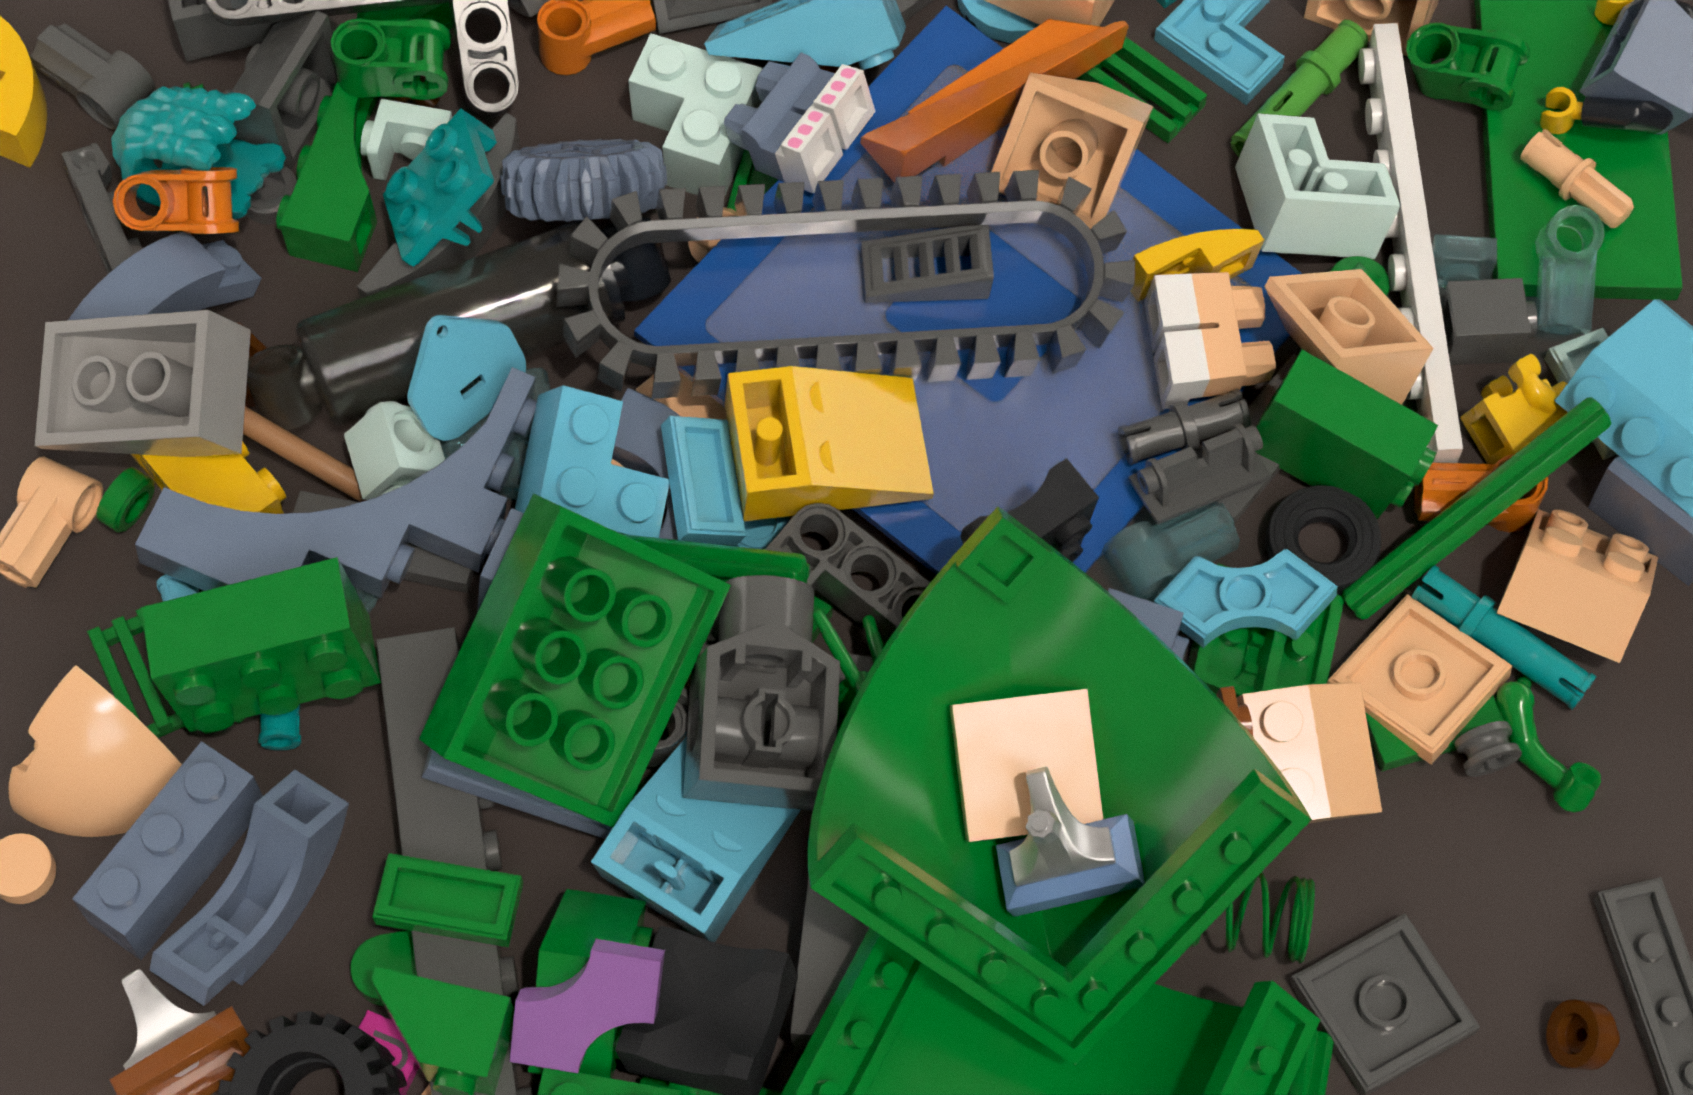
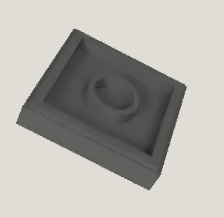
[1289,914,1480,1095]

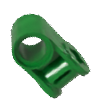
[331,18,451,100]
[1406,23,1530,110]

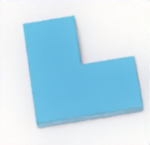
[1154,0,1285,105]

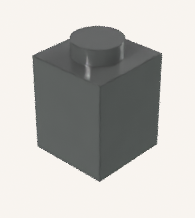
[1441,278,1537,365]

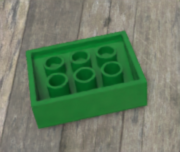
[419,493,731,827]

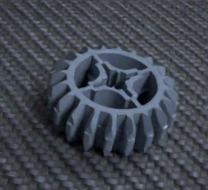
[500,139,667,222]

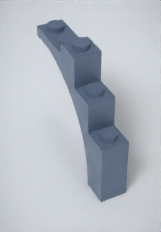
[135,367,537,598]

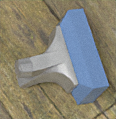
[996,766,1145,917]

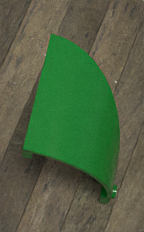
[808,506,1312,1065]

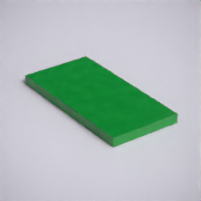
[1475,0,1683,301]

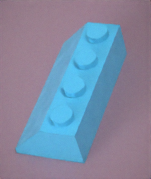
[1555,299,1693,518]

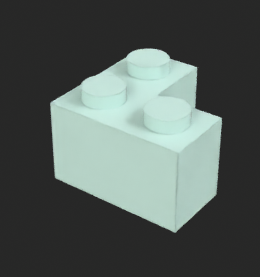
[628,33,763,197]
[1235,113,1400,259]

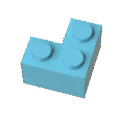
[515,385,669,538]

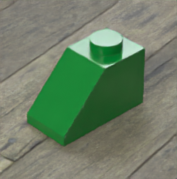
[371,966,514,1095]

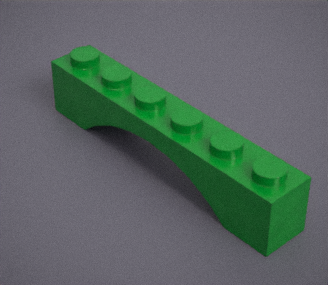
[276,3,453,272]

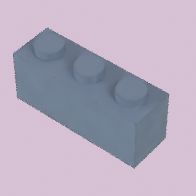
[72,741,263,960]

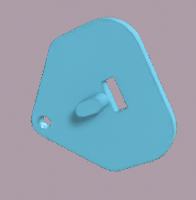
[407,315,526,441]

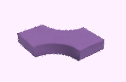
[509,939,665,1073]

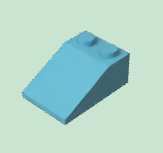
[704,0,906,70]

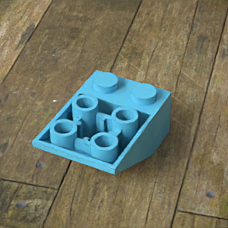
[591,736,800,943]

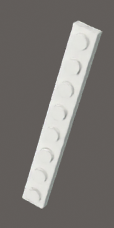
[1358,23,1463,463]

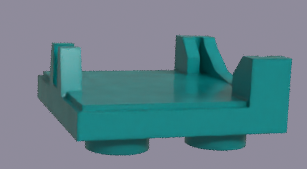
[383,109,497,267]

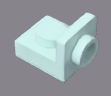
[361,99,452,181]

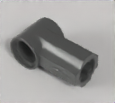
[30,23,156,130]

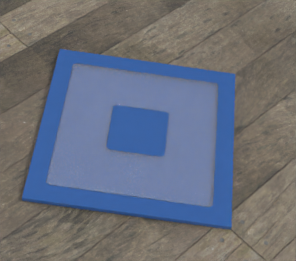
[634,5,1302,575]

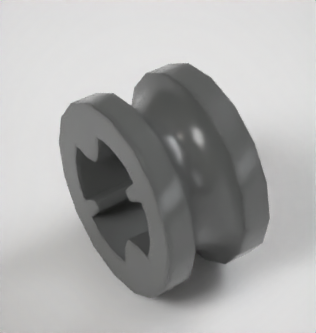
[1454,721,1522,777]

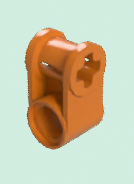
[113,167,239,234]

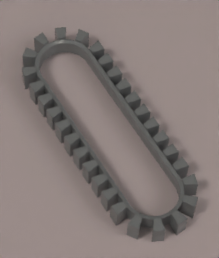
[556,170,1135,399]

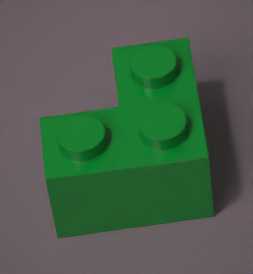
[528,889,654,1078]

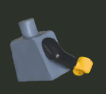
[1540,0,1693,135]

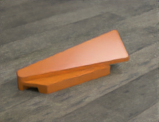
[860,19,1129,182]

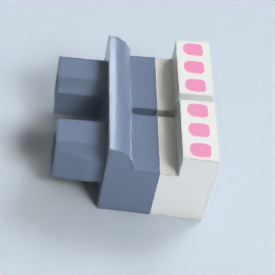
[724,52,876,194]

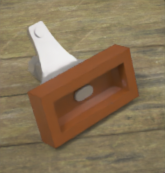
[109,969,251,1095]

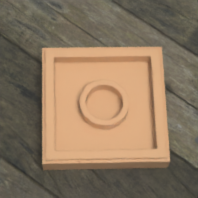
[1327,594,1512,765]
[950,689,1103,842]

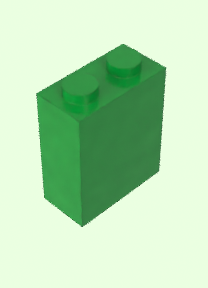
[1255,349,1438,520]

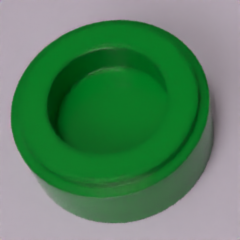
[96,467,155,532]

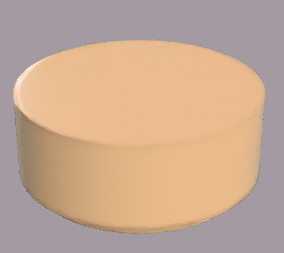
[0,834,56,904]

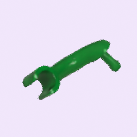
[1496,677,1601,813]

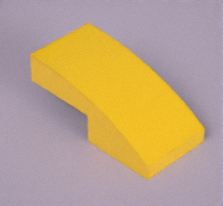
[1130,229,1265,302]

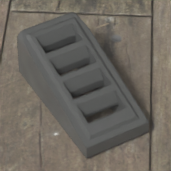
[861,225,994,303]

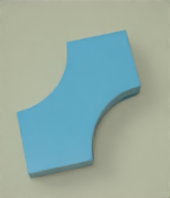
[1154,549,1338,648]

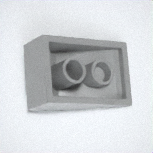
[34,310,251,457]

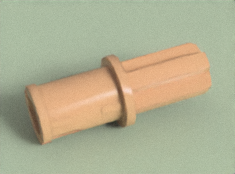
[1520,129,1634,228]

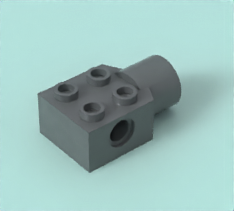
[683,575,840,811]

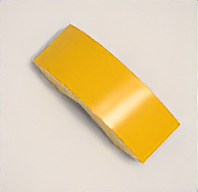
[0,16,47,168]

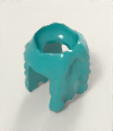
[111,86,286,219]

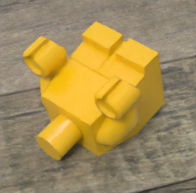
[1460,354,1568,464]

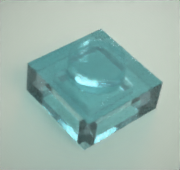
[1432,234,1497,289]

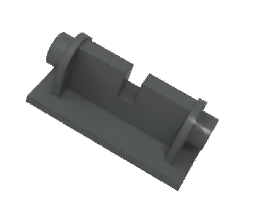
[1129,424,1271,525]

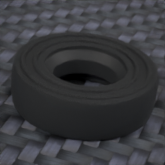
[1265,485,1381,596]

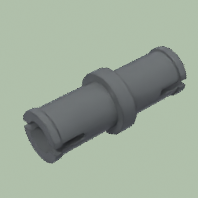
[1118,389,1251,465]

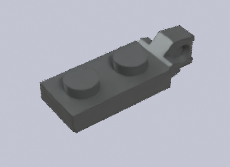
[61,143,143,275]

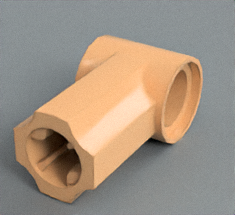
[0,456,103,588]

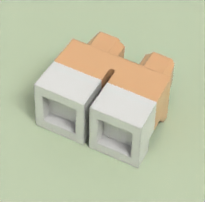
[1144,272,1276,409]

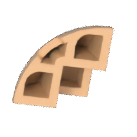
[9,665,182,837]

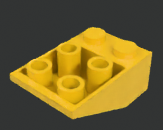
[725,366,934,522]

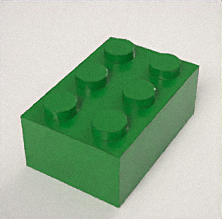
[141,557,381,732]

